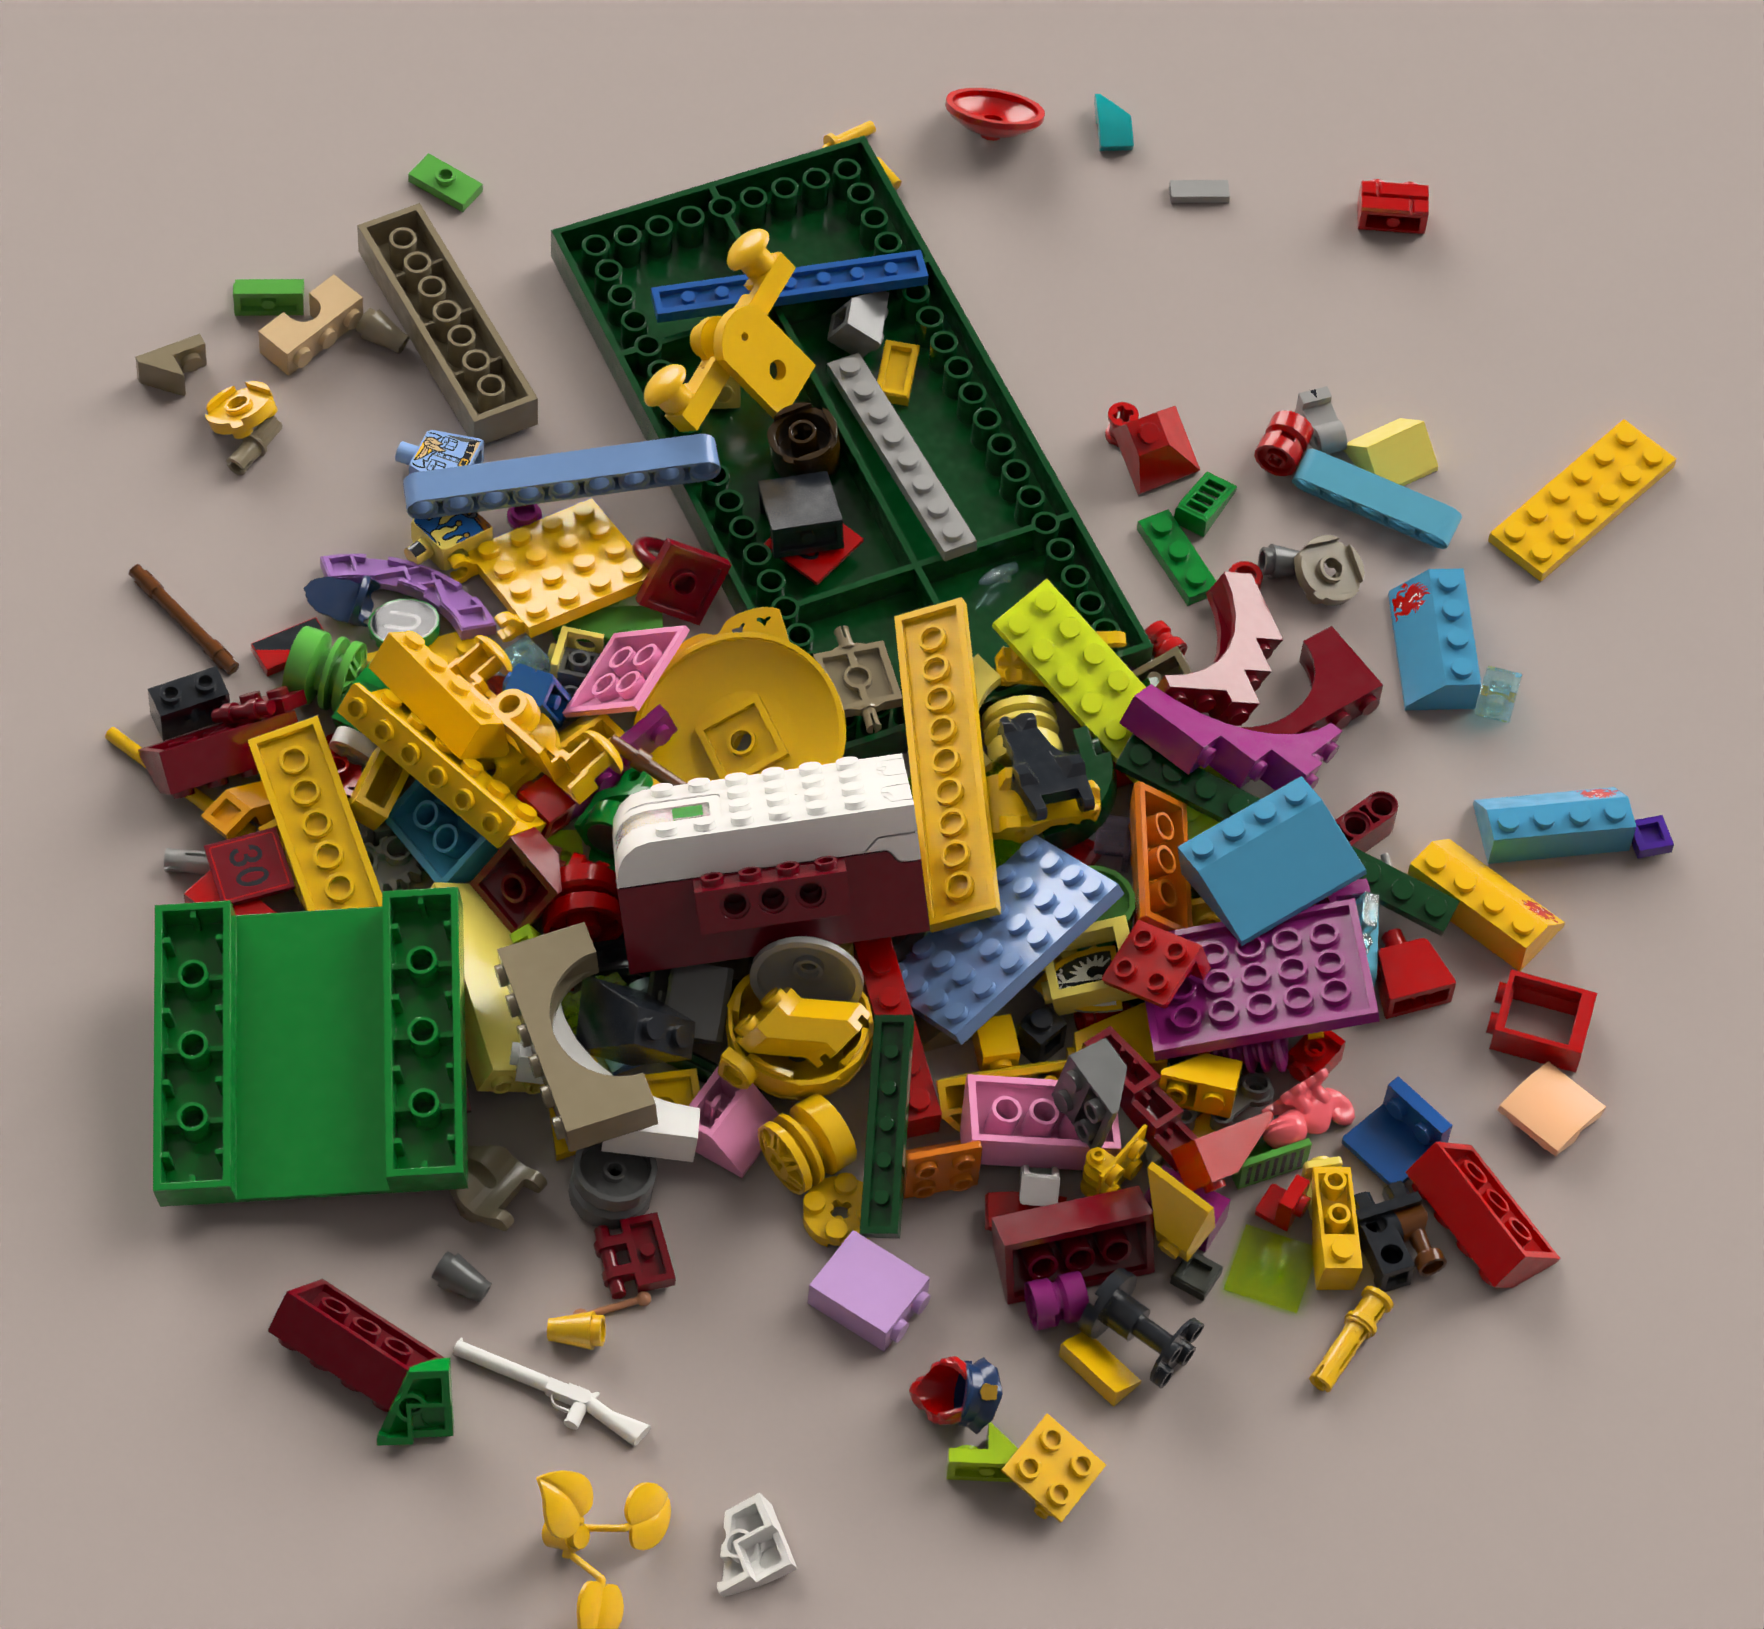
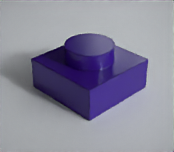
[1631,815,1674,859]

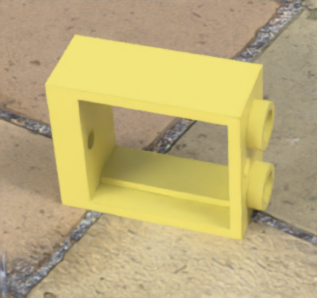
[1041,915,1137,1016]

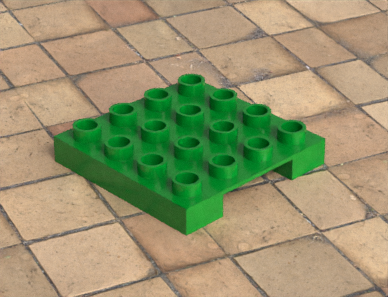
[153,887,468,1207]

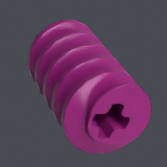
[1210,1038,1288,1073]

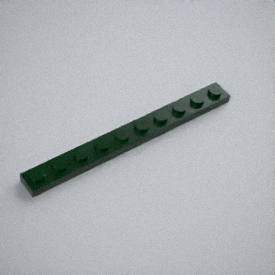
[1115,733,1460,937]

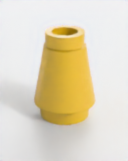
[547,1311,606,1350]

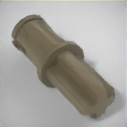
[226,416,282,476]

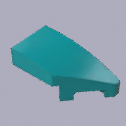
[1094,94,1134,151]

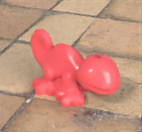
[1261,1068,1355,1149]

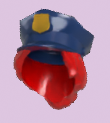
[909,1356,1003,1434]

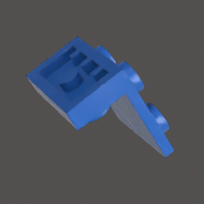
[1342,1076,1453,1185]

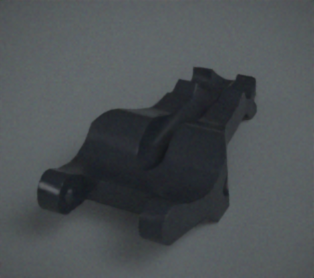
[997,712,1095,822]

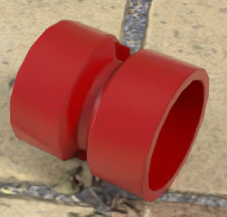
[1254,410,1314,477]

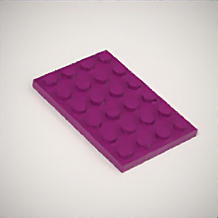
[1145,898,1380,1061]

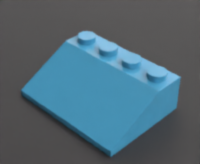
[1177,776,1367,946]

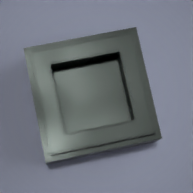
[1170,1252,1223,1301]

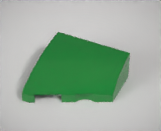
[376,1358,454,1446]

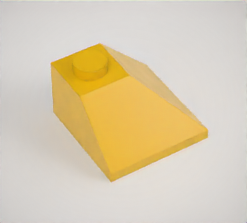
[1147,1162,1216,1262]

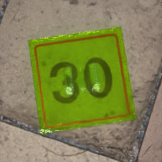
[1224,1224,1313,1313]

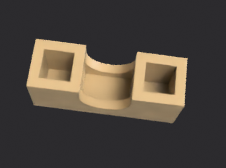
[258,274,363,376]

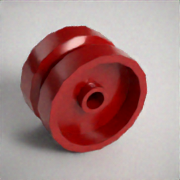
[542,863,623,942]

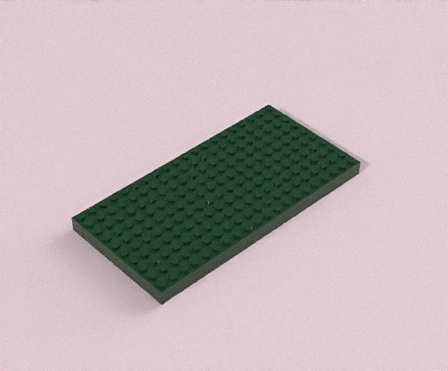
[551,135,1153,760]

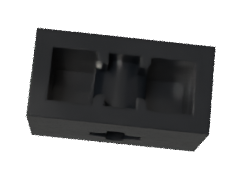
[148,666,230,741]

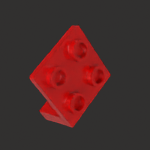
[1102,920,1211,1008]

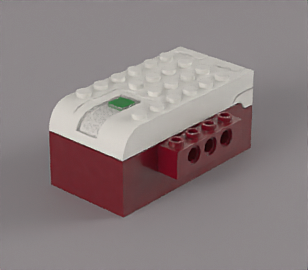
[612,753,930,974]

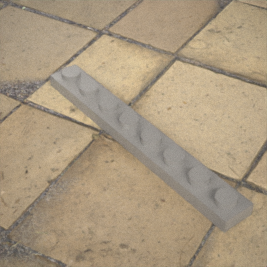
[827,353,977,561]

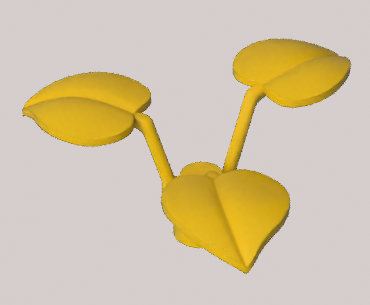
[536,1470,671,1629]

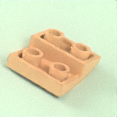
[1497,1061,1606,1156]

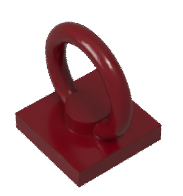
[632,536,732,626]

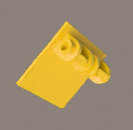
[1080,1124,1147,1197]
[1001,1413,1106,1523]

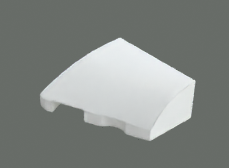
[717,1492,797,1597]

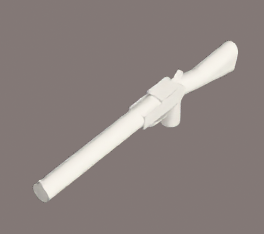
[453,1337,651,1447]

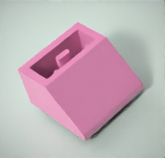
[689,1066,779,1178]

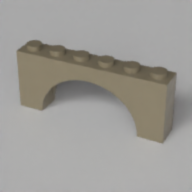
[494,922,658,1152]

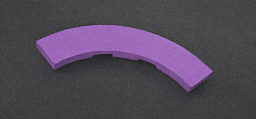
[320,554,496,640]

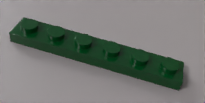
[860,1015,915,1238]

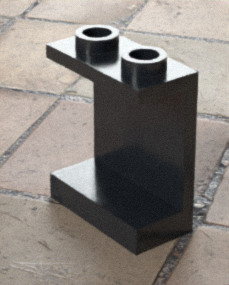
[758,471,844,559]

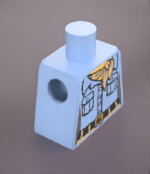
[395,430,484,474]

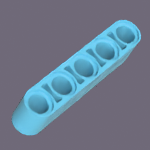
[1292,449,1462,549]

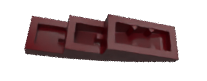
[1082,1026,1198,1172]

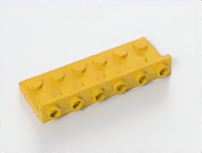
[337,683,547,849]

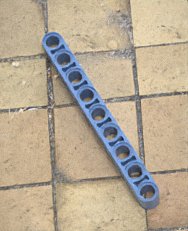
[403,434,721,519]

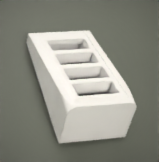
[1019,1165,1060,1206]

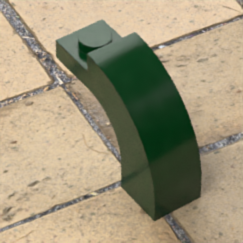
[1042,726,1117,851]

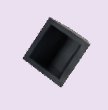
[576,976,696,1066]

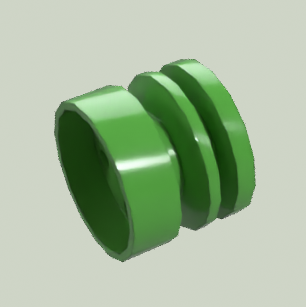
[282,626,367,712]

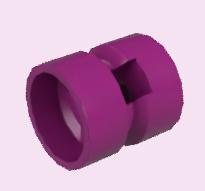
[1024,1271,1090,1331]

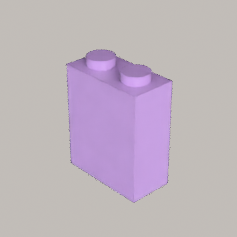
[808,1230,931,1351]

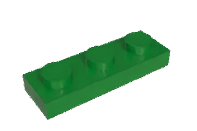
[1137,509,1216,606]

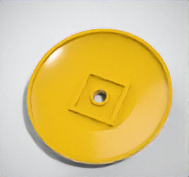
[633,632,846,785]

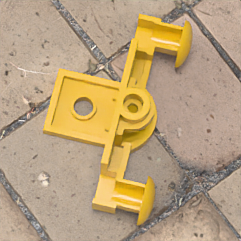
[644,229,816,432]
[447,635,623,805]

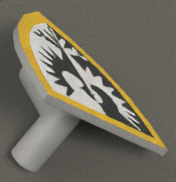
[1033,945,1123,1013]

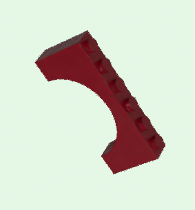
[1241,626,1383,734]

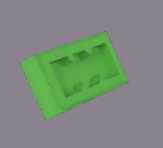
[408,153,483,212]

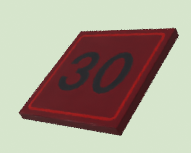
[204,827,295,906]

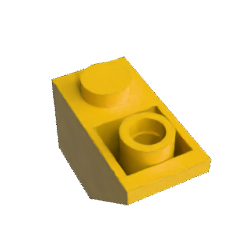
[1159,1053,1243,1118]

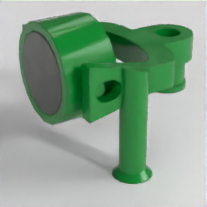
[573,768,654,858]

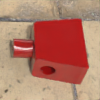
[1376,928,1456,1019]

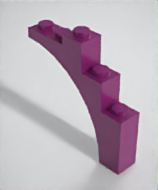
[1119,684,1342,791]

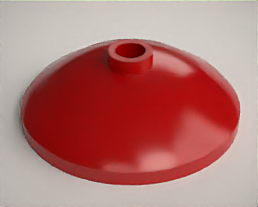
[945,88,1045,141]

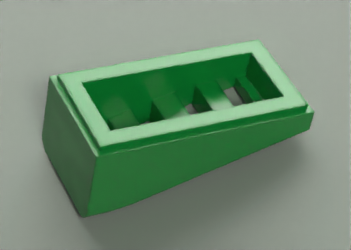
[1174,471,1237,537]

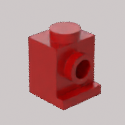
[1287,1030,1346,1082]

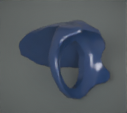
[304,575,381,627]

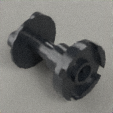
[1078,1267,1204,1388]

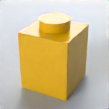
[972,1014,1020,1071]

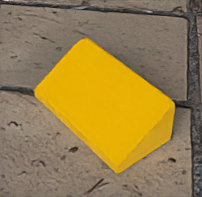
[1059,1332,1141,1407]

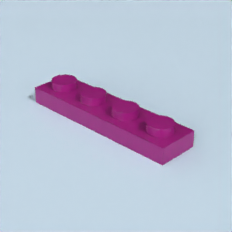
[560,704,678,822]

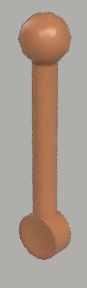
[573,1291,651,1315]

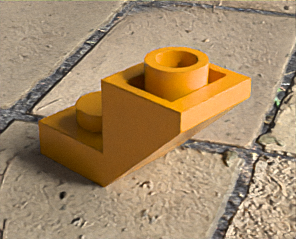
[201,781,275,839]

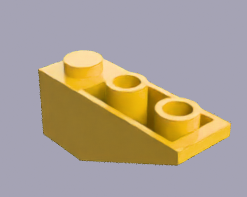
[1312,1167,1363,1290]

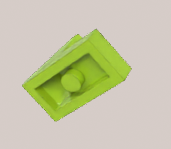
[946,1422,1018,1482]

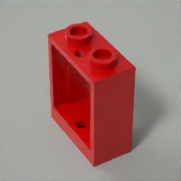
[1486,969,1598,1073]

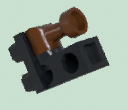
[1354,1180,1447,1292]

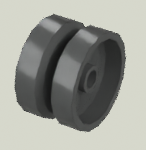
[568,1142,658,1229]

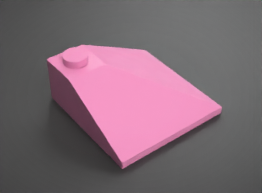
[563,625,690,718]

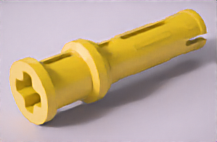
[1309,1286,1394,1392]

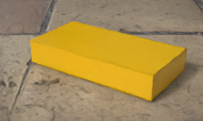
[877,340,920,406]

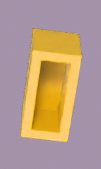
[348,747,409,831]

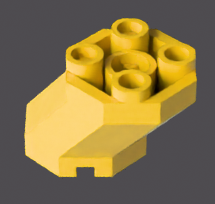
[733,987,871,1068]

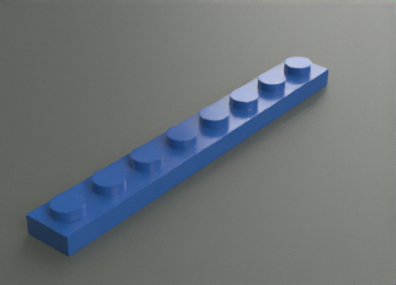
[651,250,928,323]

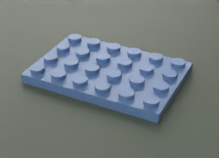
[899,835,1124,1045]

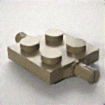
[813,626,903,733]

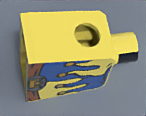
[404,512,493,571]

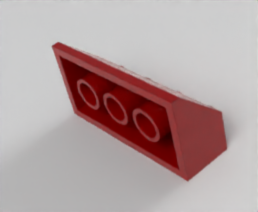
[1405,1142,1561,1288]

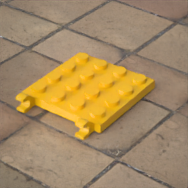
[447,498,649,642]

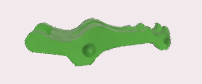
[551,594,683,646]

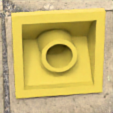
[1344,418,1439,486]

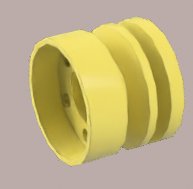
[981,695,1063,775]

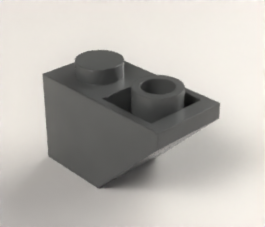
[827,291,889,358]

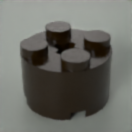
[767,402,841,477]

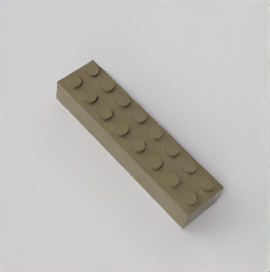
[357,203,538,444]

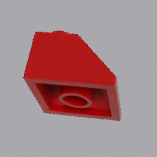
[1113,406,1200,495]

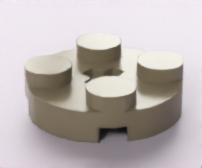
[1293,535,1365,606]

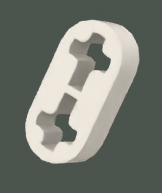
[329,726,378,770]

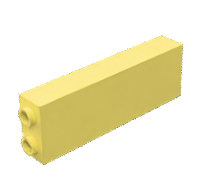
[430,882,545,1094]

